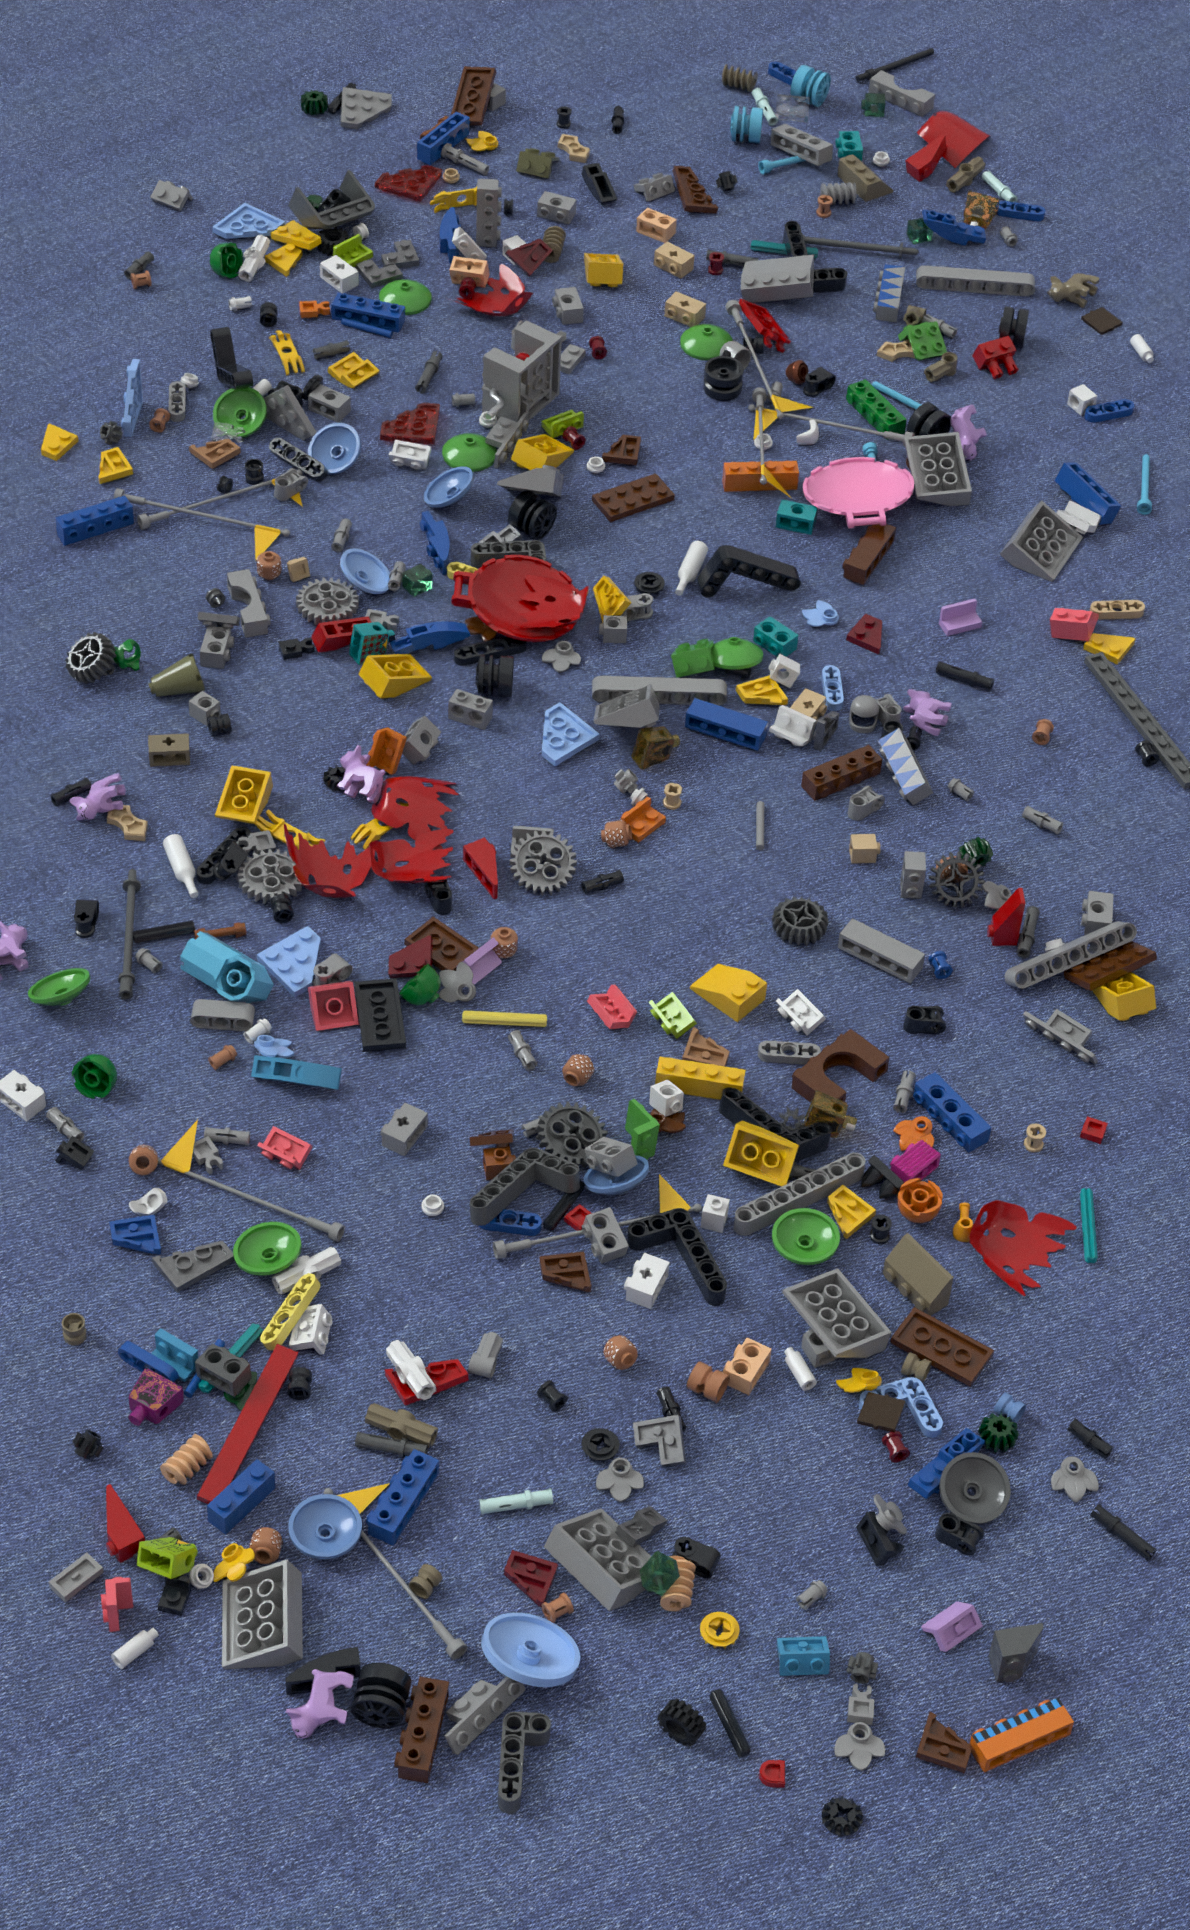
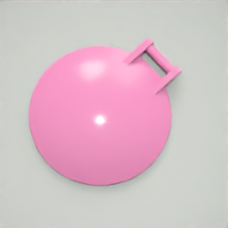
[803,457,914,529]

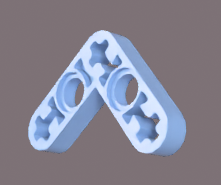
[859,1377,943,1438]

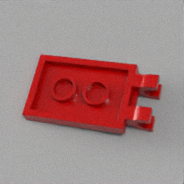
[739,299,791,353]

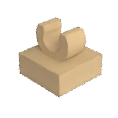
[287,556,310,582]

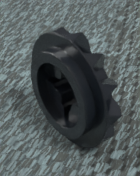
[302,374,323,401]
[634,572,665,595]
[323,765,345,791]
[582,1428,620,1463]
[822,1796,863,1836]

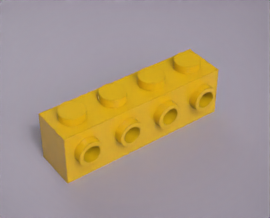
[655,1056,746,1100]

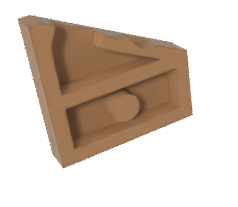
[189,439,241,469]
[682,1027,730,1067]

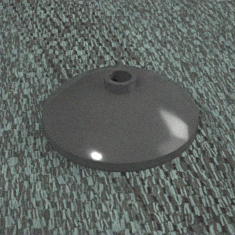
[939,1452,1011,1524]

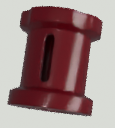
[708,252,724,275]
[459,277,476,299]
[589,336,607,359]
[562,426,586,450]
[882,1431,910,1463]

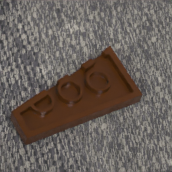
[673,166,718,213]

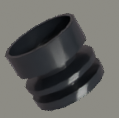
[508,490,557,540]
[476,655,514,697]
[351,1662,412,1728]

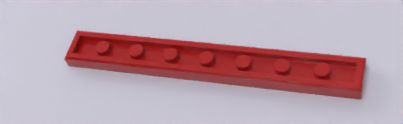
[197,1344,299,1504]

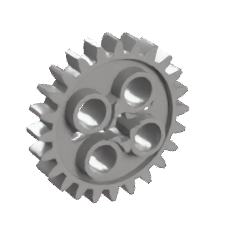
[296,577,359,625]
[510,830,577,895]
[237,849,303,904]

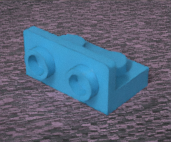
[151,1328,199,1382]
[777,1636,830,1676]

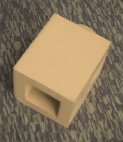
[849,834,880,864]

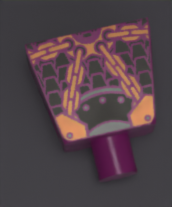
[128,1368,184,1426]

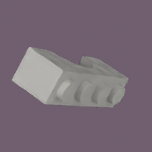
[869,70,935,117]
[227,569,271,638]

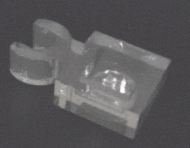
[211,422,245,443]

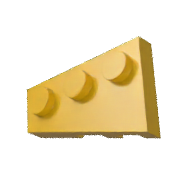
[271,220,322,250]
[593,575,631,623]

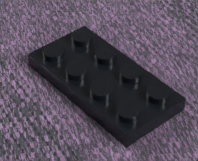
[354,978,406,1052]

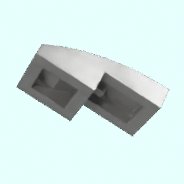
[479,524,523,543]
[615,1506,668,1547]

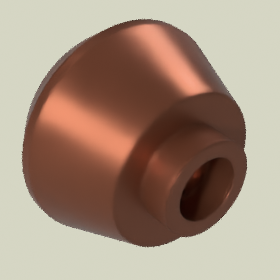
[786,360,809,385]

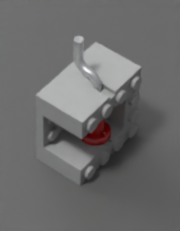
[482,320,562,422]

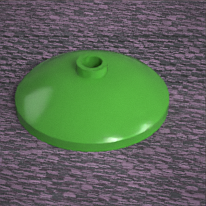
[379,279,432,315]
[680,324,733,361]
[213,387,267,438]
[442,433,497,472]
[711,637,763,669]
[28,968,91,1006]
[772,1208,840,1265]
[233,1222,302,1275]

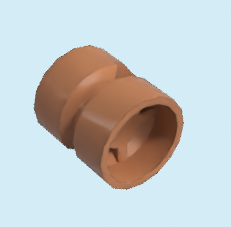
[687,1361,730,1403]

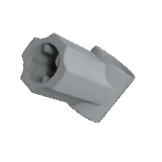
[468,1332,503,1379]

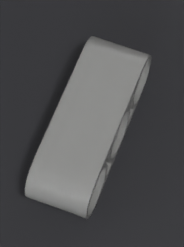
[190,999,255,1031]

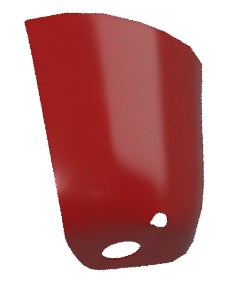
[916,111,990,168]

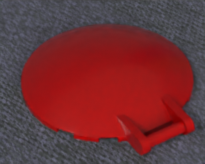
[451,555,579,642]

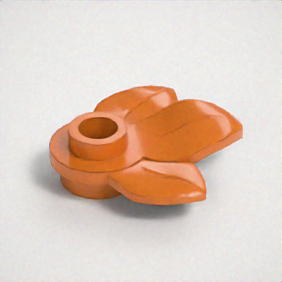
[893,1116,934,1151]

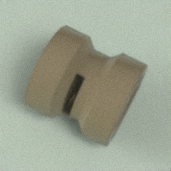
[62,1313,87,1346]
[901,1352,932,1383]
[409,1564,442,1599]

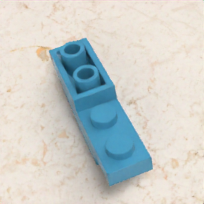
[251,1055,342,1090]

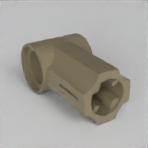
[904,305,926,326]
[924,352,958,382]

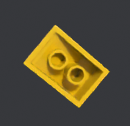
[584,253,623,287]
[511,434,574,470]
[358,654,432,699]
[215,765,273,824]
[690,964,767,1023]
[1092,972,1156,1021]
[723,1121,799,1186]

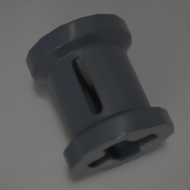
[557,106,572,129]
[1135,740,1159,767]
[870,1215,892,1244]
[537,1380,568,1412]

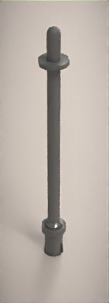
[783,233,919,258]
[118,869,141,1000]

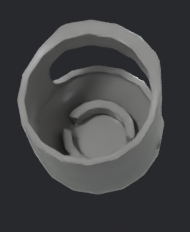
[719,341,751,370]
[849,695,879,733]

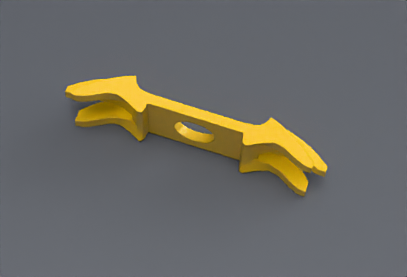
[430,186,477,213]
[269,330,305,376]
[351,802,409,850]
[255,810,325,850]

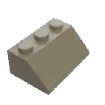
[837,154,893,202]
[883,1233,954,1316]

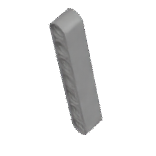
[916,266,1035,296]
[592,676,727,706]
[1005,921,1137,988]
[734,1153,866,1236]

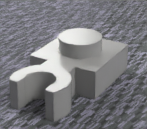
[365,609,399,631]
[237,830,276,854]
[192,1136,223,1174]
[847,1684,874,1725]

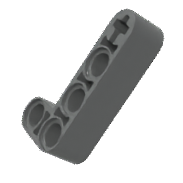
[470,540,546,568]
[498,1712,551,1814]

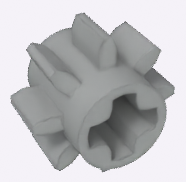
[614,769,639,794]

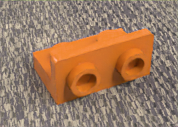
[620,797,666,843]

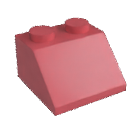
[1050,608,1099,641]
[308,981,359,1031]

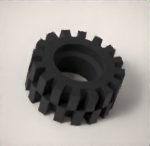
[318,227,349,257]
[657,1698,706,1746]

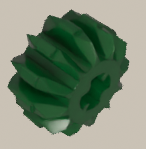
[301,90,328,116]
[959,837,994,871]
[978,1412,1019,1453]

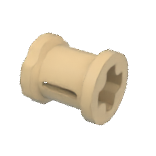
[663,783,682,810]
[1024,1124,1046,1153]

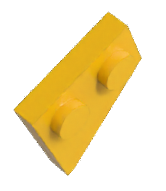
[265,244,303,277]
[41,423,79,461]
[98,447,133,484]
[1083,633,1135,665]
[736,675,788,705]
[827,1185,876,1239]

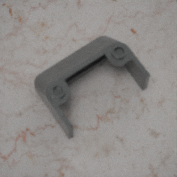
[288,170,375,229]

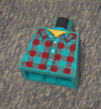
[349,622,395,665]

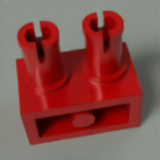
[972,336,1019,380]

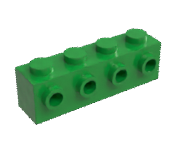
[846,379,907,440]

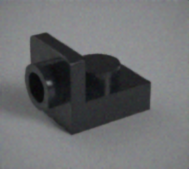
[55,1136,94,1170]
[158,1575,191,1616]

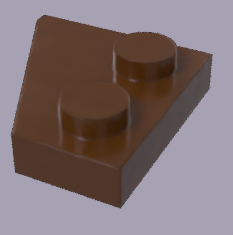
[602,434,641,465]
[469,1129,515,1148]
[539,1251,592,1292]
[916,1712,972,1773]

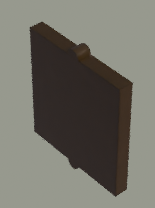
[1081,307,1123,335]
[857,1392,906,1433]

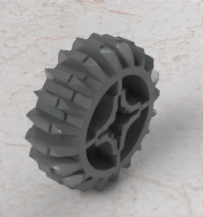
[65,632,117,684]
[929,851,985,907]
[772,896,828,946]

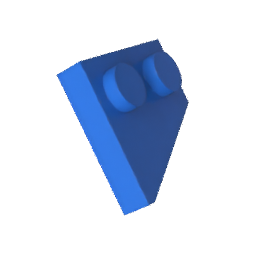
[109,1215,161,1255]

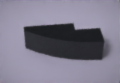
[581,163,617,204]
[285,1646,360,1695]

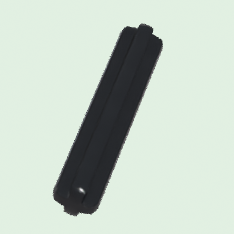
[327,82,356,114]
[133,920,195,943]
[543,1180,585,1231]
[710,1689,751,1757]

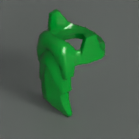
[114,639,141,671]

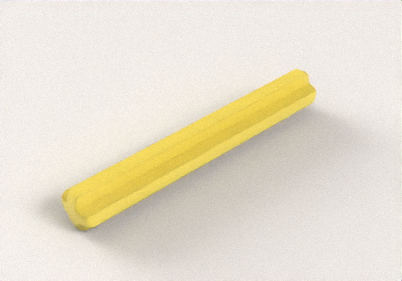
[462,1010,547,1027]

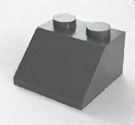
[988,1623,1044,1682]

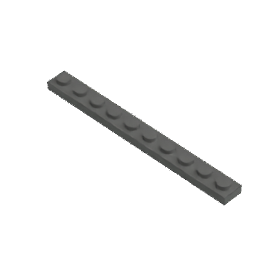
[1084,652,1190,789]

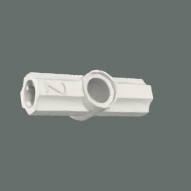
[238,235,270,282]
[272,1247,341,1294]
[386,1340,436,1400]

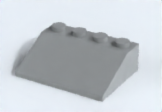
[741,255,814,303]
[904,432,972,506]
[497,465,564,497]
[1000,500,1083,582]
[593,684,660,728]
[782,1268,891,1358]
[544,1508,665,1611]
[222,1559,303,1669]

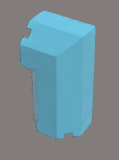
[180,931,274,1003]

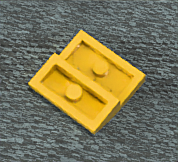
[327,352,380,389]

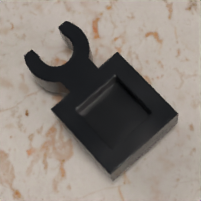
[278,638,315,660]

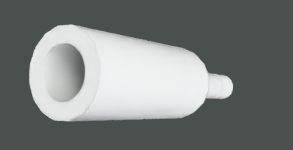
[675,541,708,596]
[163,834,198,898]

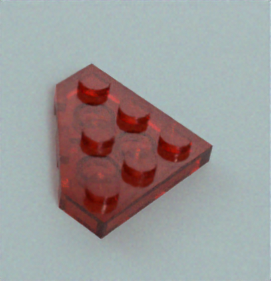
[375,165,442,202]
[380,403,440,444]

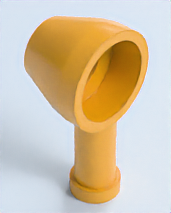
[952,1202,974,1242]

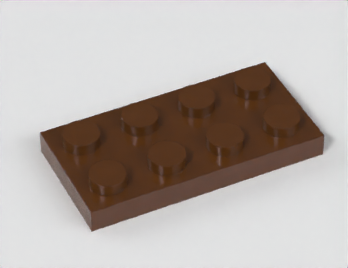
[450,66,497,126]
[592,473,675,522]
[1064,941,1157,991]
[890,1307,994,1387]

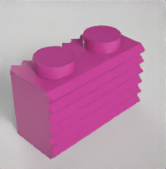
[890,1140,941,1183]

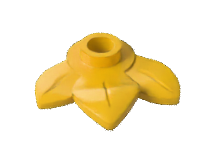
[466,131,499,151]
[836,1368,882,1393]
[213,1543,255,1582]

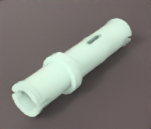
[752,88,778,126]
[982,171,1018,202]
[479,1488,553,1515]

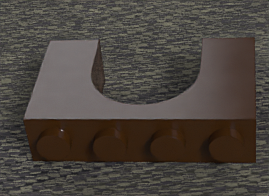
[791,1029,890,1115]

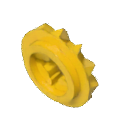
[700,1612,740,1649]

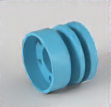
[790,65,831,107]
[730,106,763,144]

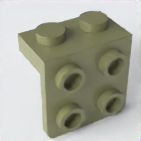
[516,148,559,178]

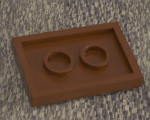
[404,917,479,971]

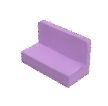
[939,599,982,636]
[456,937,502,984]
[921,1602,983,1652]

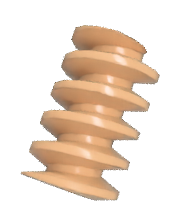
[160,1434,213,1485]
[660,1556,696,1612]

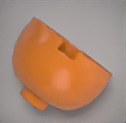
[898,1178,943,1224]

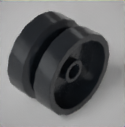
[998,306,1029,349]
[703,356,744,401]
[907,402,952,436]

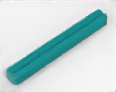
[751,240,818,258]
[1080,1188,1098,1263]
[198,1323,263,1394]

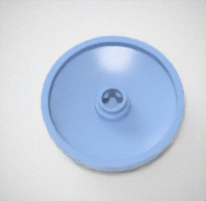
[481,1613,580,1687]

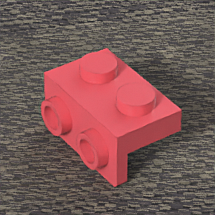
[587,985,637,1029]
[257,1126,313,1170]
[101,1577,133,1632]

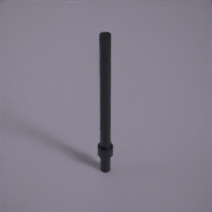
[855,48,934,82]

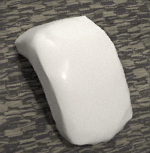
[796,419,819,445]
[129,1188,167,1216]

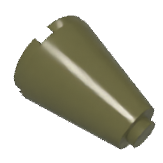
[148,654,206,697]

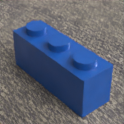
[207,1459,276,1535]

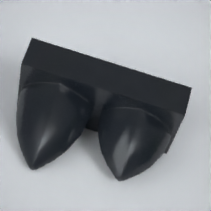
[861,1155,904,1199]
[856,1512,904,1566]

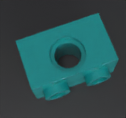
[775,499,818,535]

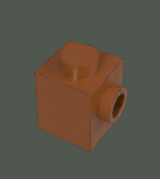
[483,1146,516,1180]

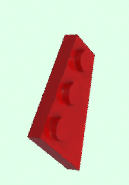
[384,1359,469,1406]

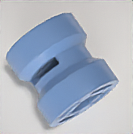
[994,1392,1026,1423]

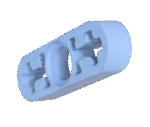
[821,665,844,711]

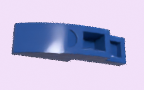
[439,207,461,263]
[922,209,986,246]
[419,511,450,575]
[390,621,471,654]
[908,1427,985,1499]

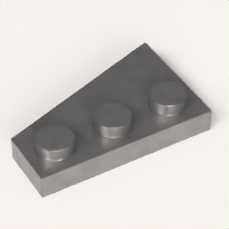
[152,1241,235,1293]

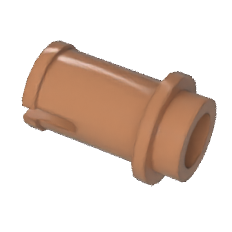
[208,1045,237,1070]

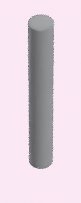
[756,801,765,850]

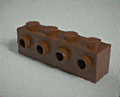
[842,524,896,585]
[801,745,882,801]
[394,1676,449,1783]

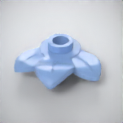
[802,600,839,627]
[254,1035,294,1058]

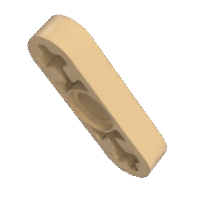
[1090,600,1145,620]

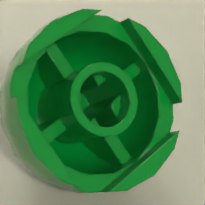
[209,242,244,278]
[399,964,441,1006]
[72,1054,117,1099]

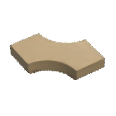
[558,134,590,163]
[877,338,916,362]
[107,805,148,841]

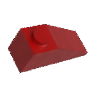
[905,134,947,182]
[311,616,372,653]
[463,837,498,899]
[987,888,1025,946]
[106,1484,145,1563]

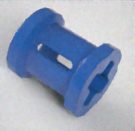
[928,951,953,979]

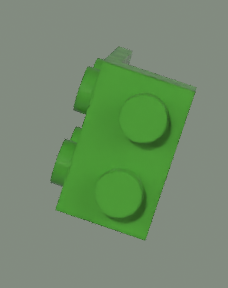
[898,321,947,360]
[671,638,715,678]
[625,1099,660,1160]

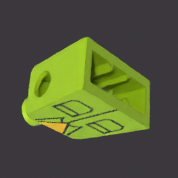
[137,1537,198,1579]

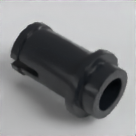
[725,667,751,679]
[907,726,922,750]

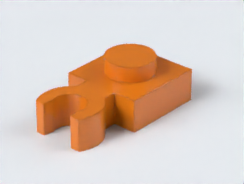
[299,300,330,318]

